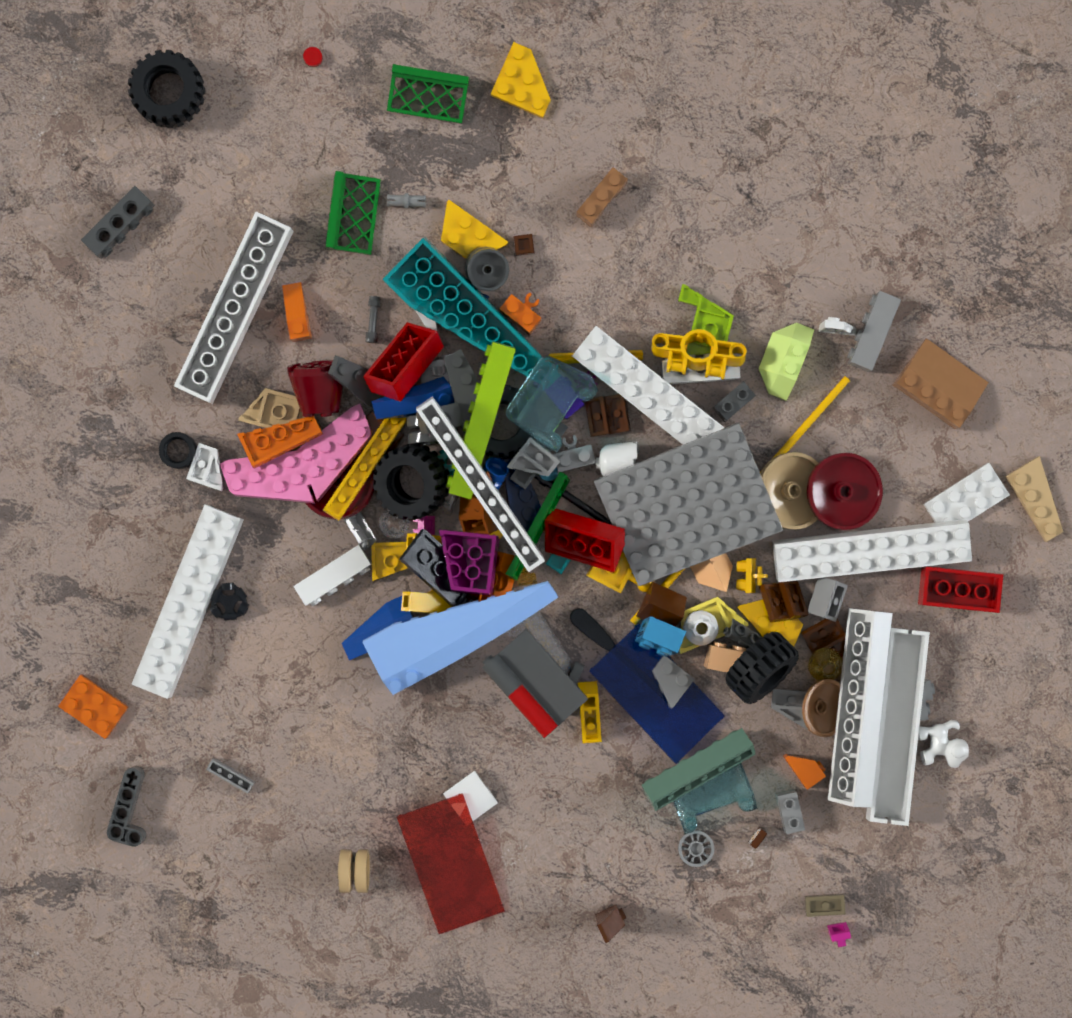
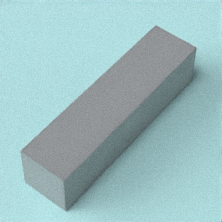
[206,758,255,794]

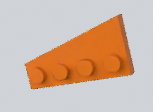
[237,416,323,469]

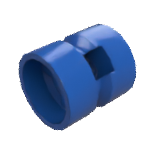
[483,457,509,491]

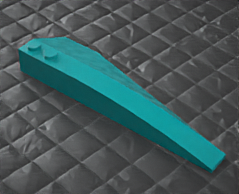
[382,237,561,389]

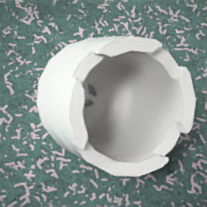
[596,442,639,476]

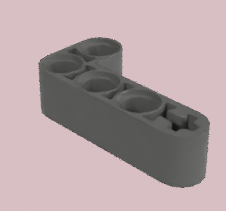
[107,766,146,847]

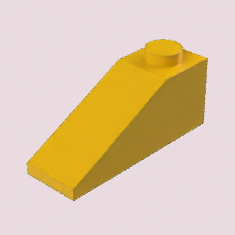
[578,681,602,743]

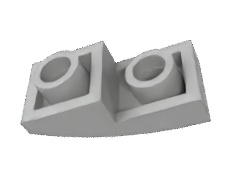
[920,679,935,721]

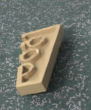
[1005,456,1063,542]

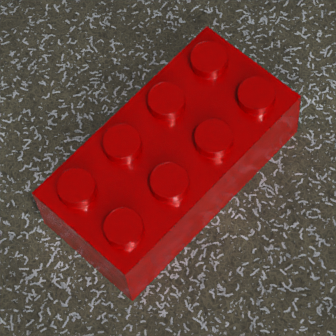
[918,566,1004,613]

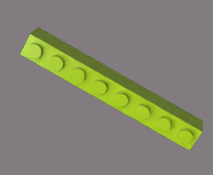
[446,341,516,499]

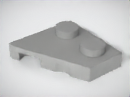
[771,689,808,729]

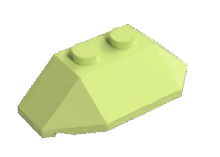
[758,323,814,401]

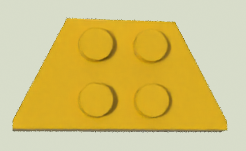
[441,200,509,259]
[737,599,803,647]

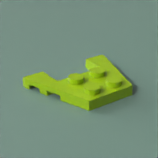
[678,284,734,356]

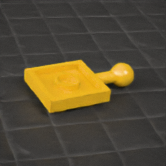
[586,551,652,594]

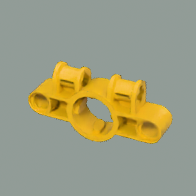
[651,329,747,380]

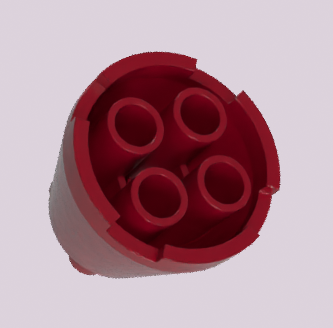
[287,360,343,417]

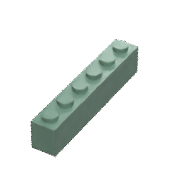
[642,728,756,811]

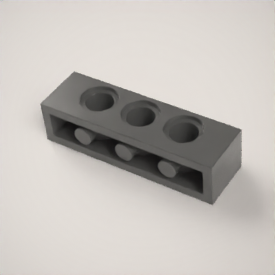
[81,186,155,259]

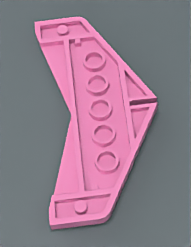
[220,404,372,503]

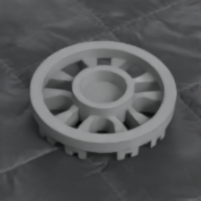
[678,830,714,867]

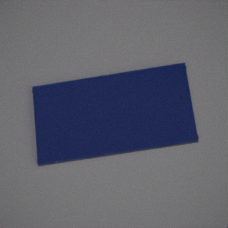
[589,624,725,764]

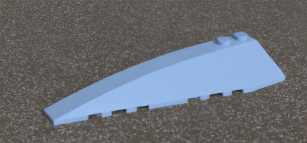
[363,581,558,695]

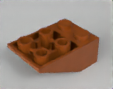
[459,471,499,534]

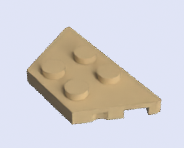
[238,388,305,428]

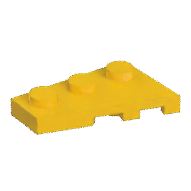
[371,542,408,581]

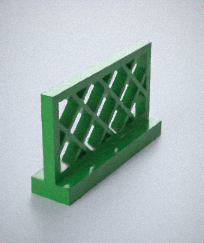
[387,64,470,124]
[325,171,381,255]

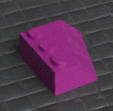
[439,530,499,596]

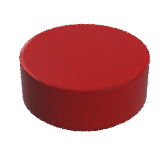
[303,47,323,67]

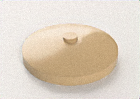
[760,452,818,530]

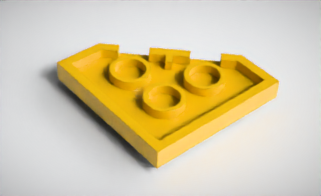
[491,42,551,118]

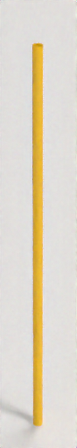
[630,376,850,625]

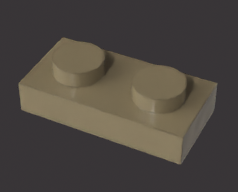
[805,894,845,917]

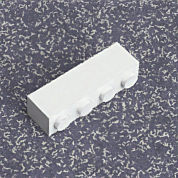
[293,545,372,607]

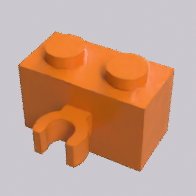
[499,293,541,335]

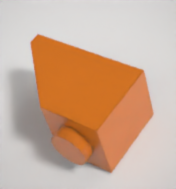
[783,754,826,790]

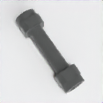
[365,296,381,343]

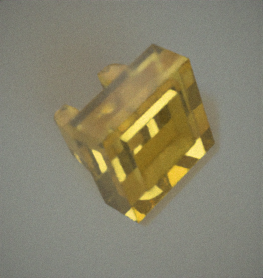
[517,566,537,587]

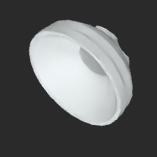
[683,610,719,646]

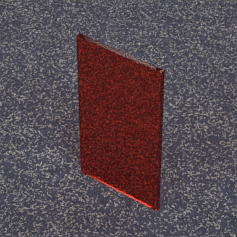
[397,793,505,934]

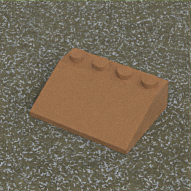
[893,338,989,429]

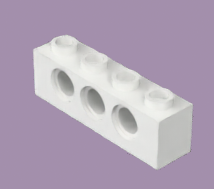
[661,354,740,385]

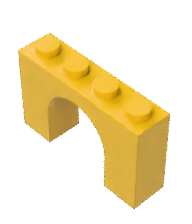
[401,533,451,613]

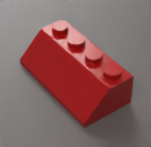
[545,508,625,573]

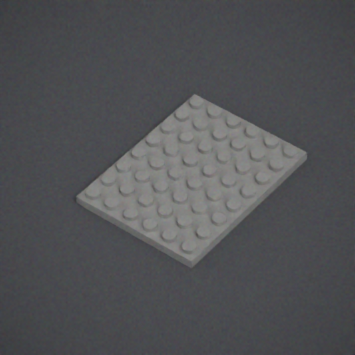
[594,423,783,586]

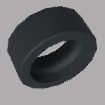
[159,432,197,469]

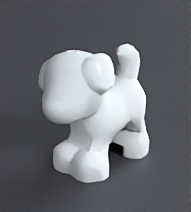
[918,720,969,768]

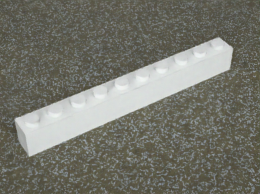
[416,396,545,572]

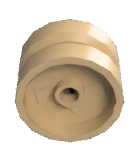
[338,849,370,893]

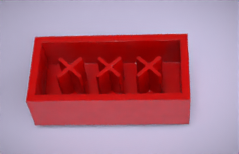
[363,322,444,402]

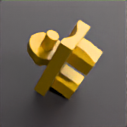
[736,558,768,593]

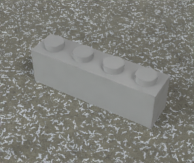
[847,291,901,372]

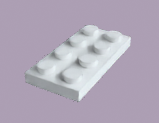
[923,463,1010,523]

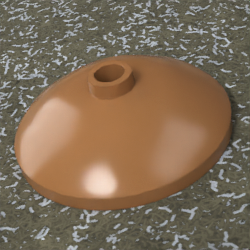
[802,679,840,737]

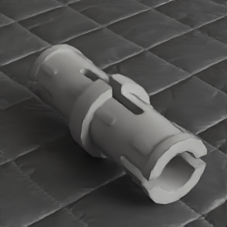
[387,193,426,208]

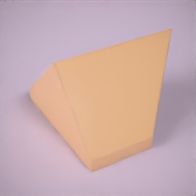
[690,553,733,592]

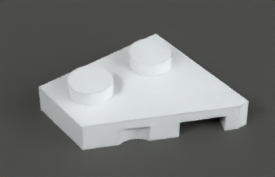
[819,317,856,336]
[186,443,223,491]

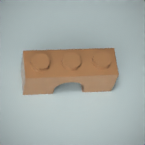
[576,167,628,227]

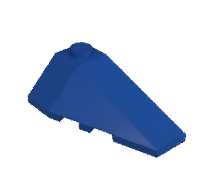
[342,596,414,660]

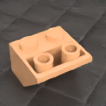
[704,641,746,672]

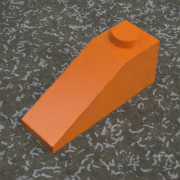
[282,282,312,342]

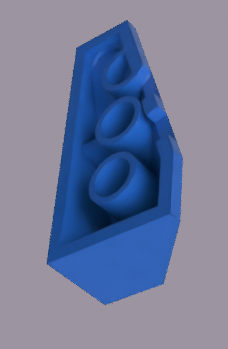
[371,376,455,419]

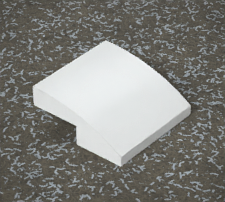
[443,771,498,825]

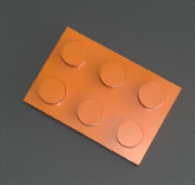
[58,674,129,739]

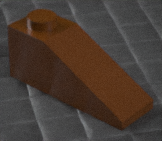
[595,904,626,943]

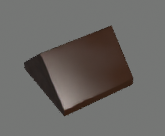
[636,582,687,627]

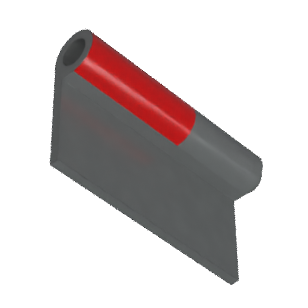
[482,628,588,738]

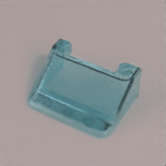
[506,356,598,452]
[673,763,758,834]

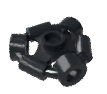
[210,583,249,621]

